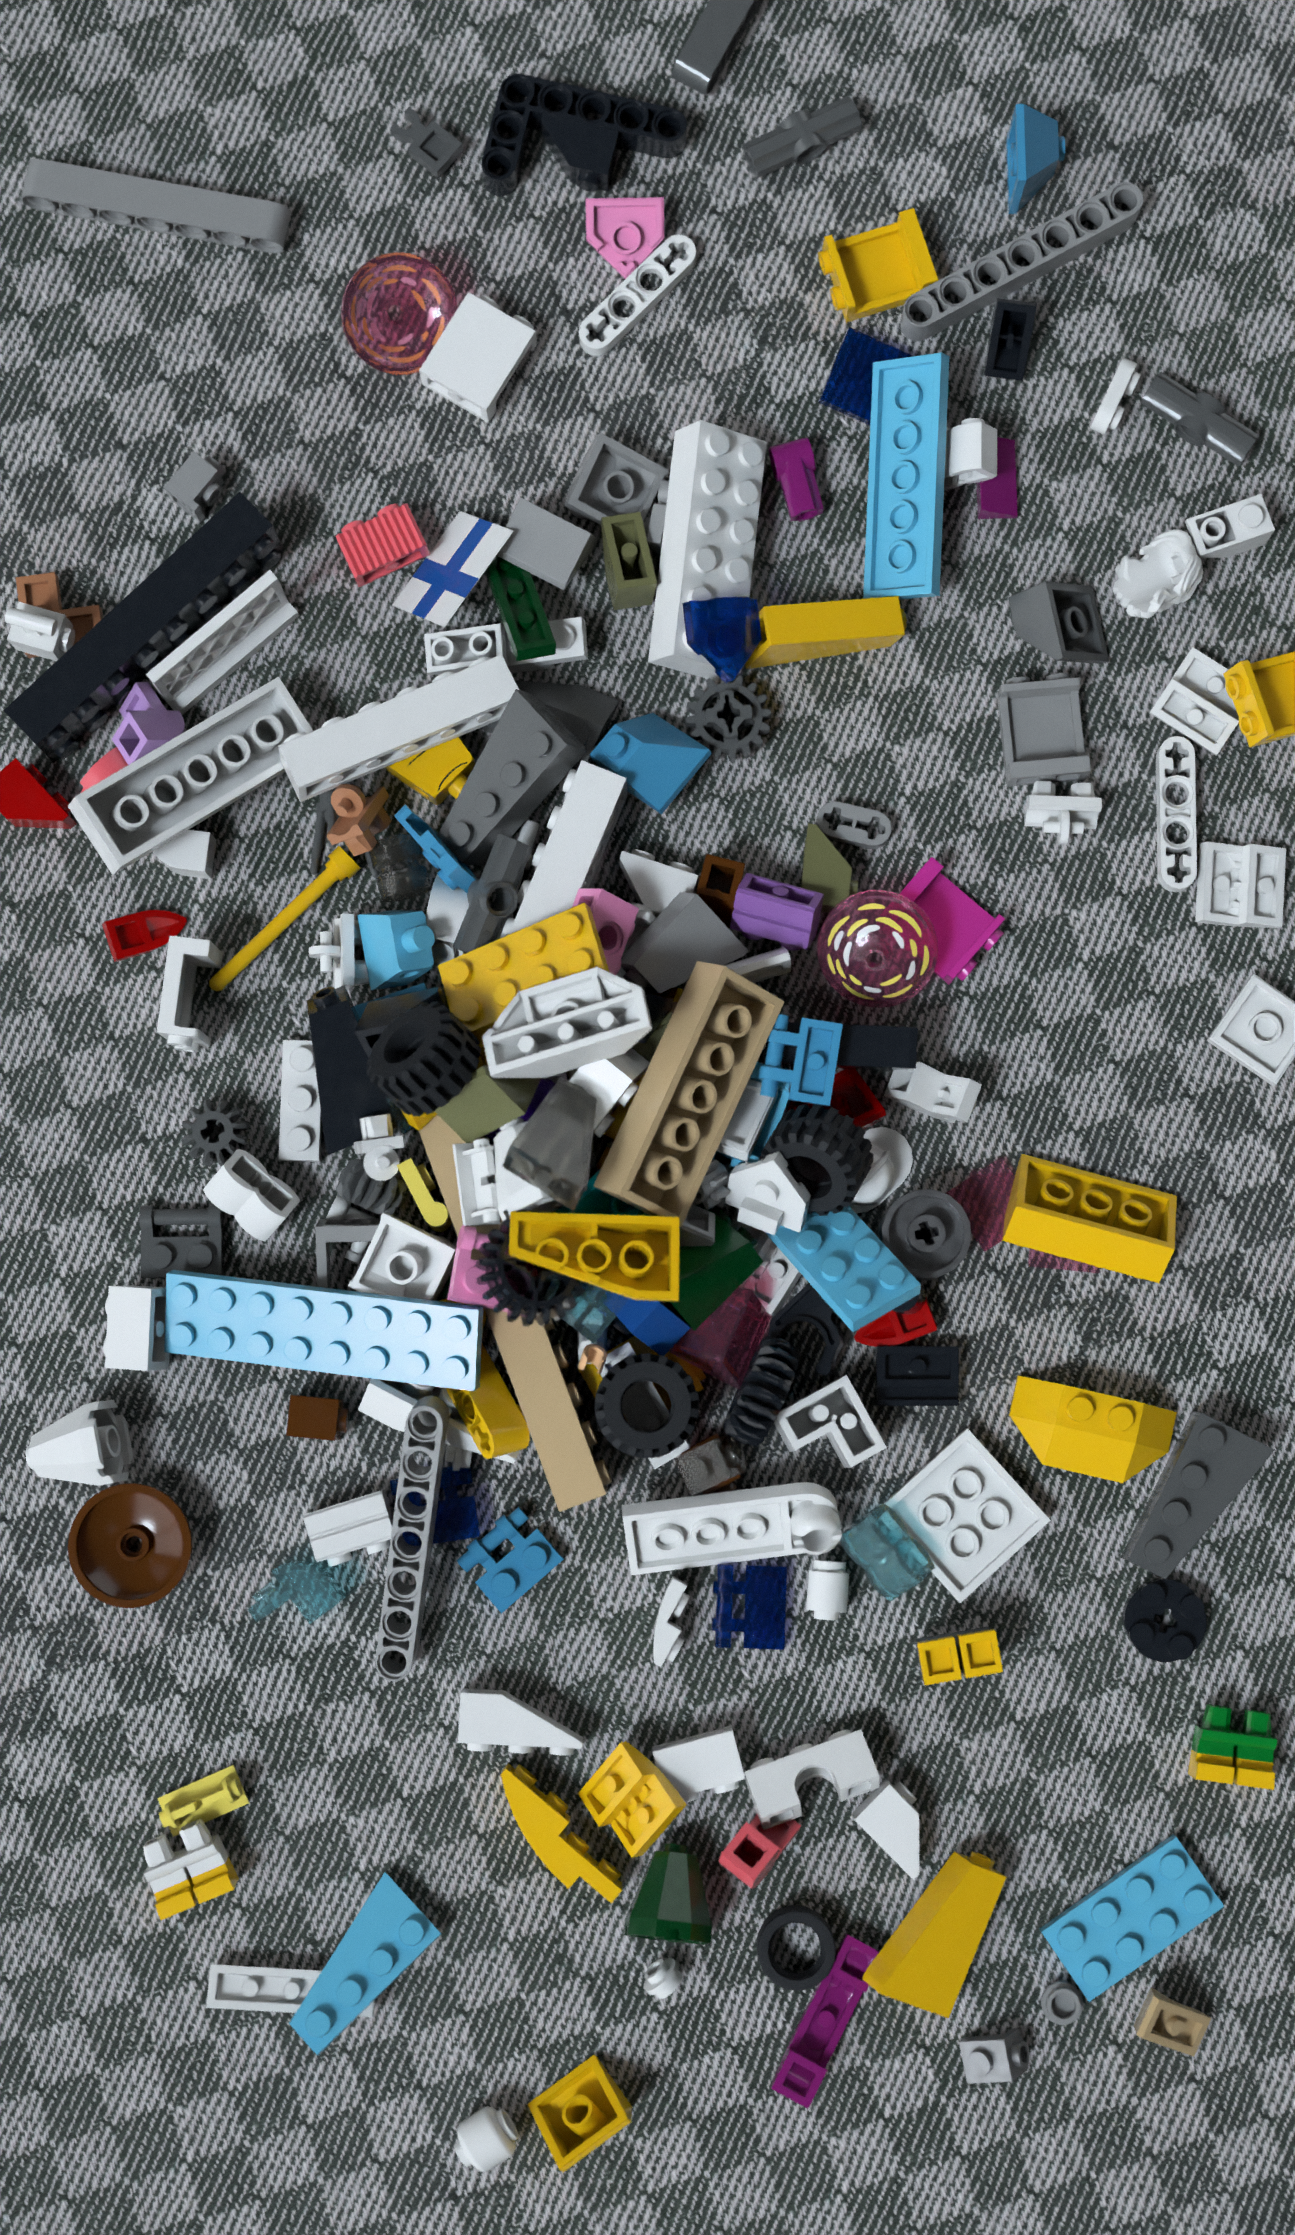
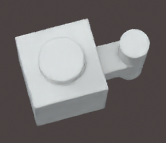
[5,602,75,661]

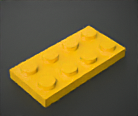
[438,902,609,1037]

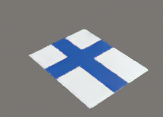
[392,511,514,627]

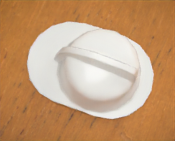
[849,1127,913,1213]

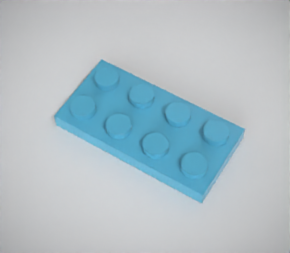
[765,1206,921,1332]
[1039,1834,1224,2002]

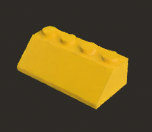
[1002,1154,1177,1283]

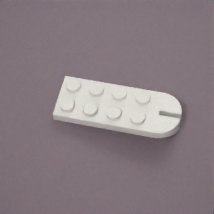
[621,1482,842,1575]

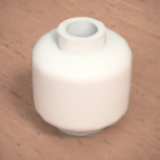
[454,2106,519,2172]

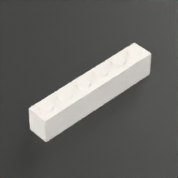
[278,654,519,802]

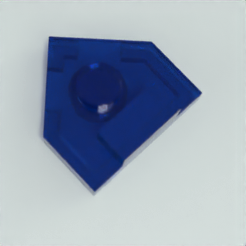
[682,597,762,683]

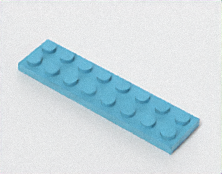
[164,1270,483,1391]

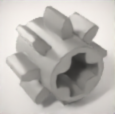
[692,1159,730,1210]

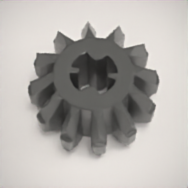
[181,1099,250,1167]
[336,1159,408,1216]

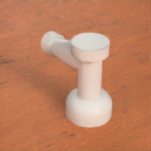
[326,1194,375,1264]

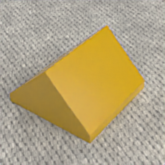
[527,2054,632,2173]

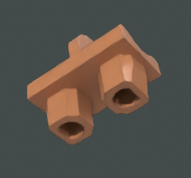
[326,784,392,856]

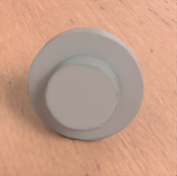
[1041,1981,1083,2025]

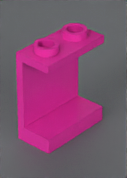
[876,857,1005,985]

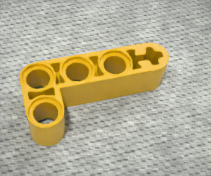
[438,1298,530,1459]

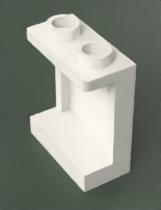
[419,292,537,423]
[157,936,223,1052]

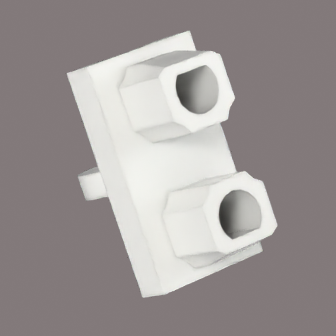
[1024,781,1102,845]
[309,913,369,990]
[354,1114,404,1181]

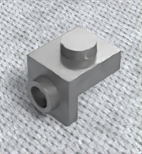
[959,2028,1029,2084]

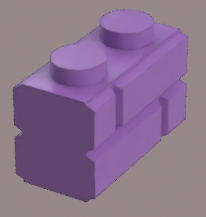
[730,873,824,951]

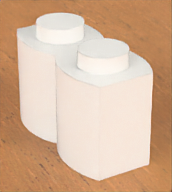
[944,418,997,490]
[203,1149,300,1241]

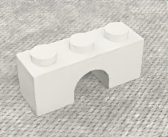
[744,1729,880,1830]

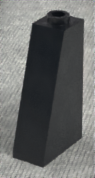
[307,985,404,1155]
[757,1022,918,1071]

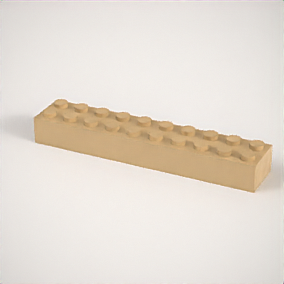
[418,1115,612,1512]

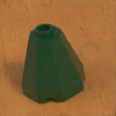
[624,1844,712,1945]

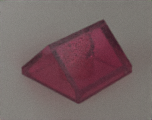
[669,1287,771,1389]

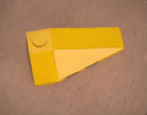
[509,1212,680,1301]

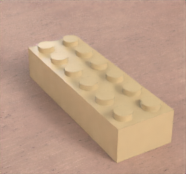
[594,961,784,1227]

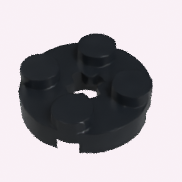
[1122,1578,1207,1662]

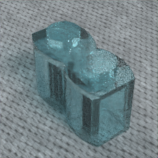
[840,1503,935,1601]

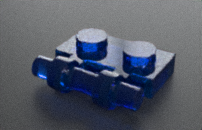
[390,1466,481,1546]
[711,1564,787,1650]

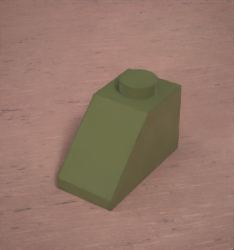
[601,512,657,610]
[800,823,858,914]

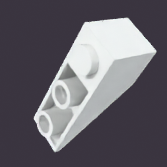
[458,1688,583,1755]

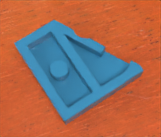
[394,804,477,893]

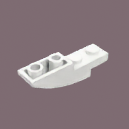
[424,617,588,675]

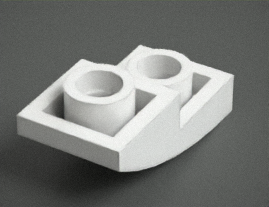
[653,1576,690,1667]

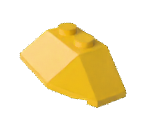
[1009,1376,1177,1483]

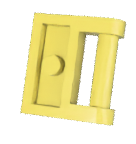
[397,1158,452,1233]

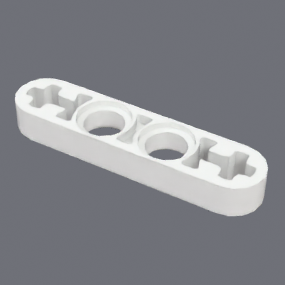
[579,234,696,356]
[1156,736,1197,892]

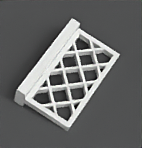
[146,570,299,715]

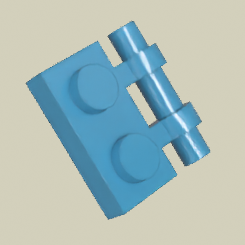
[758,1014,843,1106]
[457,1506,564,1614]

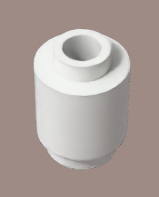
[806,1560,849,1620]

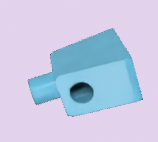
[357,910,435,990]

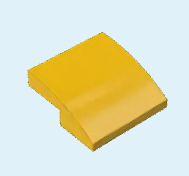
[578,1741,687,1858]

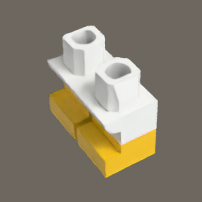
[143,1819,239,1920]

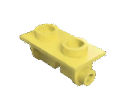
[157,1764,249,1837]

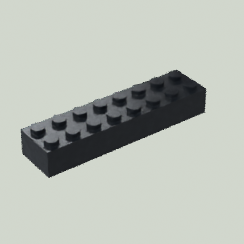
[3,492,284,763]

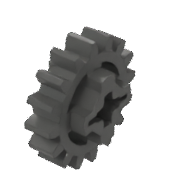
[685,674,772,763]

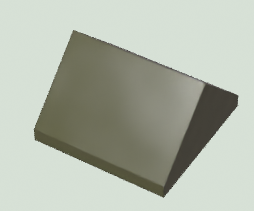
[435,1066,541,1143]

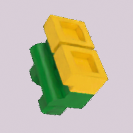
[1188,1704,1277,1790]

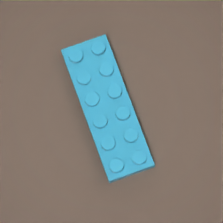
[863,352,950,599]

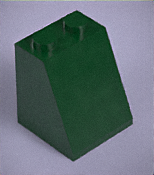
[664,1203,763,1331]

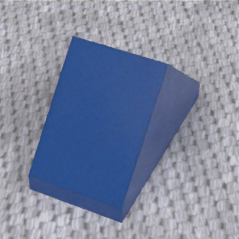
[603,1292,691,1356]

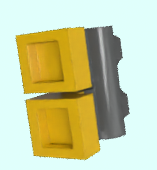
[915,1626,1003,1685]

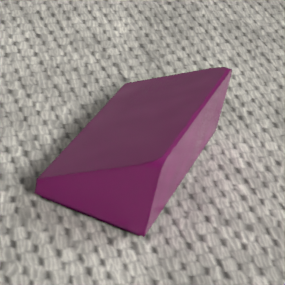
[976,437,1018,519]

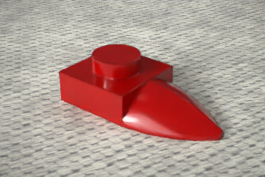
[102,910,187,962]
[854,1297,939,1347]

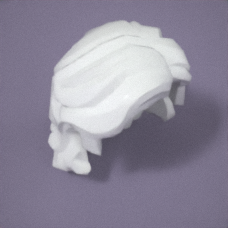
[1113,529,1203,618]

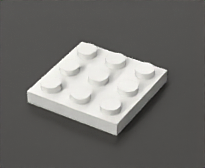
[876,1428,1051,1603]

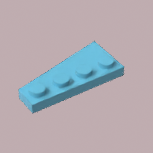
[289,1872,442,2056]

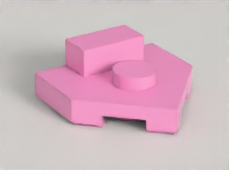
[586,197,664,279]

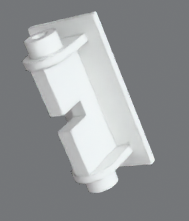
[452,1138,500,1226]

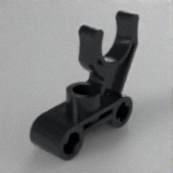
[768,1282,926,1376]

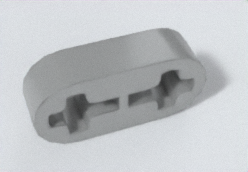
[816,801,891,849]

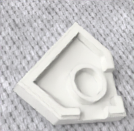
[725,1151,811,1236]

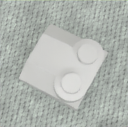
[348,1212,456,1301]

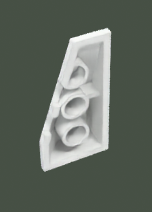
[358,1378,530,1464]

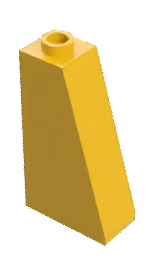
[743,596,907,669]
[862,1851,1007,2019]

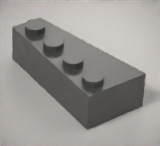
[438,689,587,867]

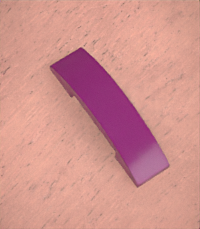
[770,1934,879,2109]

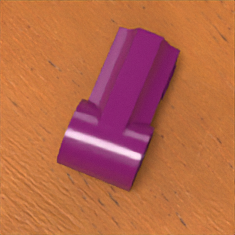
[768,437,824,522]

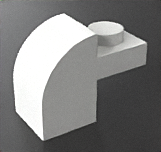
[153,830,216,879]
[426,874,470,967]
[884,1062,982,1123]

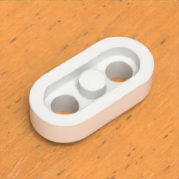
[1090,357,1141,435]

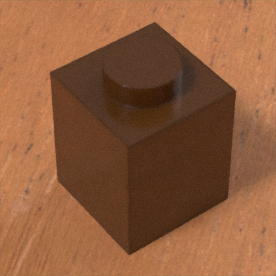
[286,1395,349,1441]

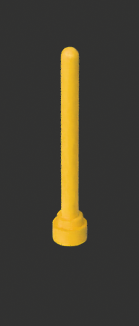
[209,846,361,991]

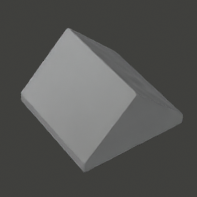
[497,497,599,590]

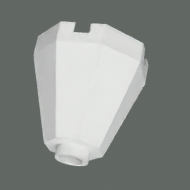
[493,1118,587,1221]
[26,1400,133,1486]

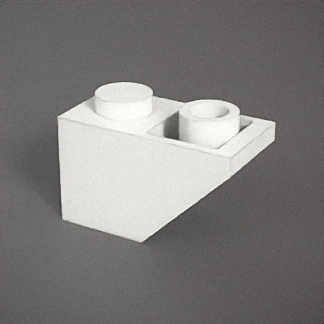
[1185,494,1275,558]
[620,849,698,918]

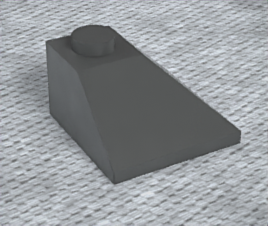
[1008,581,1109,664]

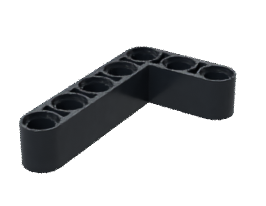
[481,74,687,197]

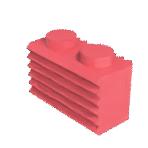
[335,504,430,587]

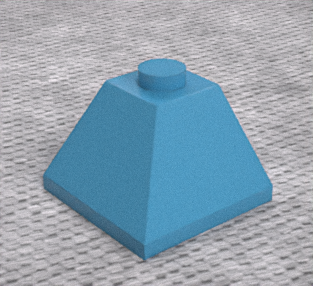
[1006,104,1065,214]
[589,713,712,815]

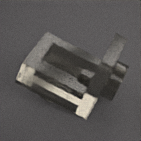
[674,1435,747,1496]

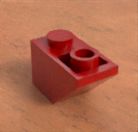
[0,758,77,829]

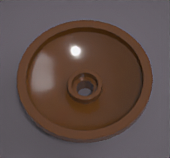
[68,1483,192,1608]

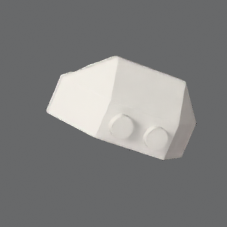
[482,967,652,1078]

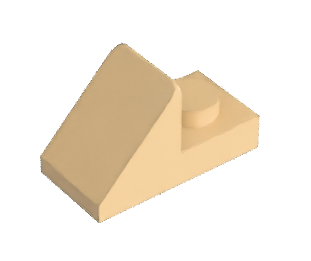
[1134,1988,1211,2057]

